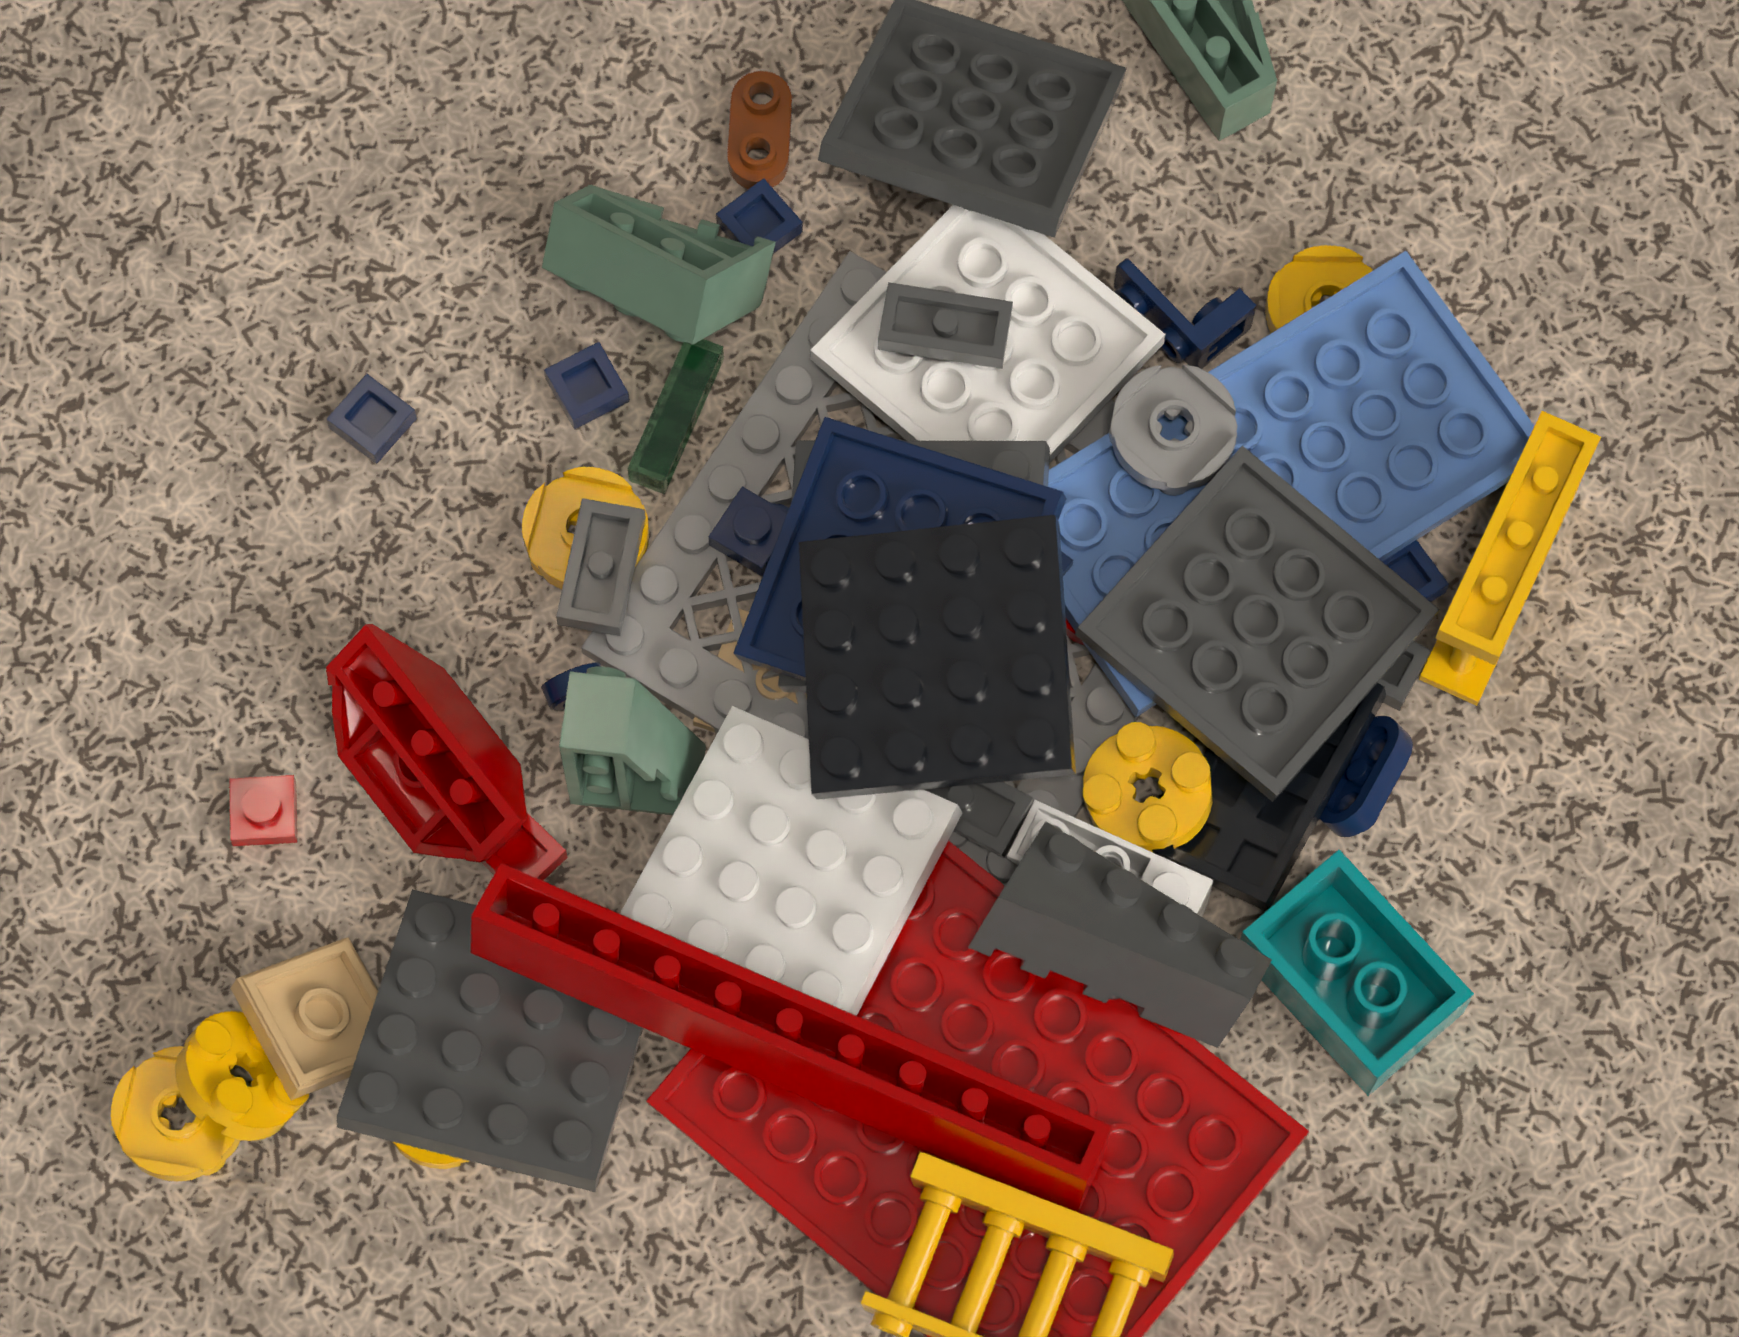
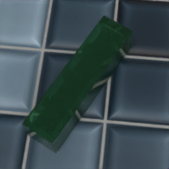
[628,339,724,494]

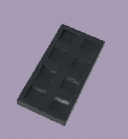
[1152,683,1386,911]

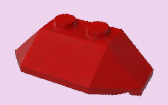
[326,624,527,863]

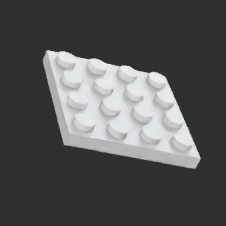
[810,205,1165,463]
[620,706,962,1016]

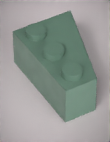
[542,185,776,345]
[559,666,706,815]

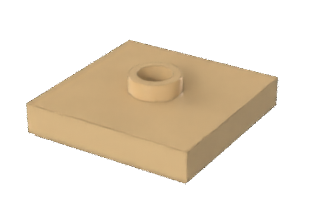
[231,937,378,1100]

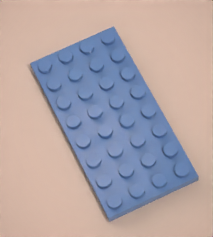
[1048,251,1534,718]

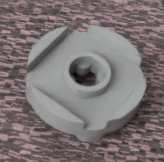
[1109,365,1237,496]

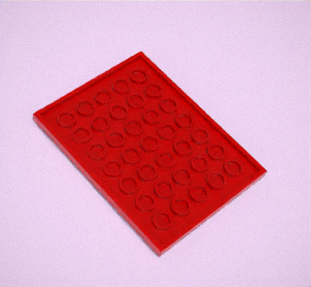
[646,840,1309,1337]

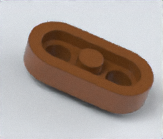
[727,71,792,189]

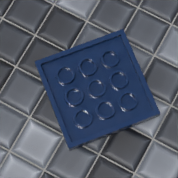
[733,417,1067,682]

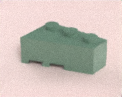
[1122,0,1277,141]

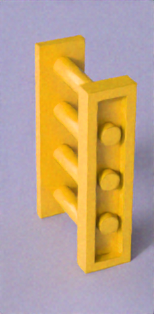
[1419,411,1601,706]
[861,1152,1174,1337]

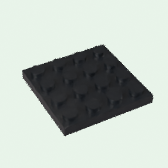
[799,515,1076,800]

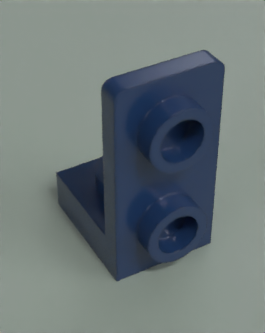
[1114,258,1256,369]

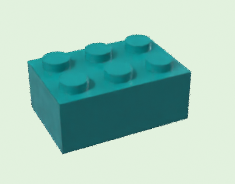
[1240,849,1474,1096]

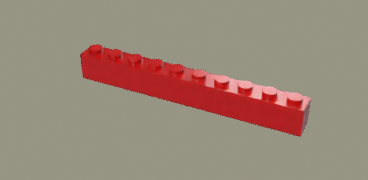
[470,863,1112,1213]

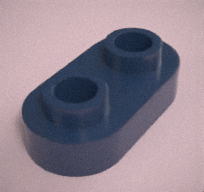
[1319,716,1413,837]

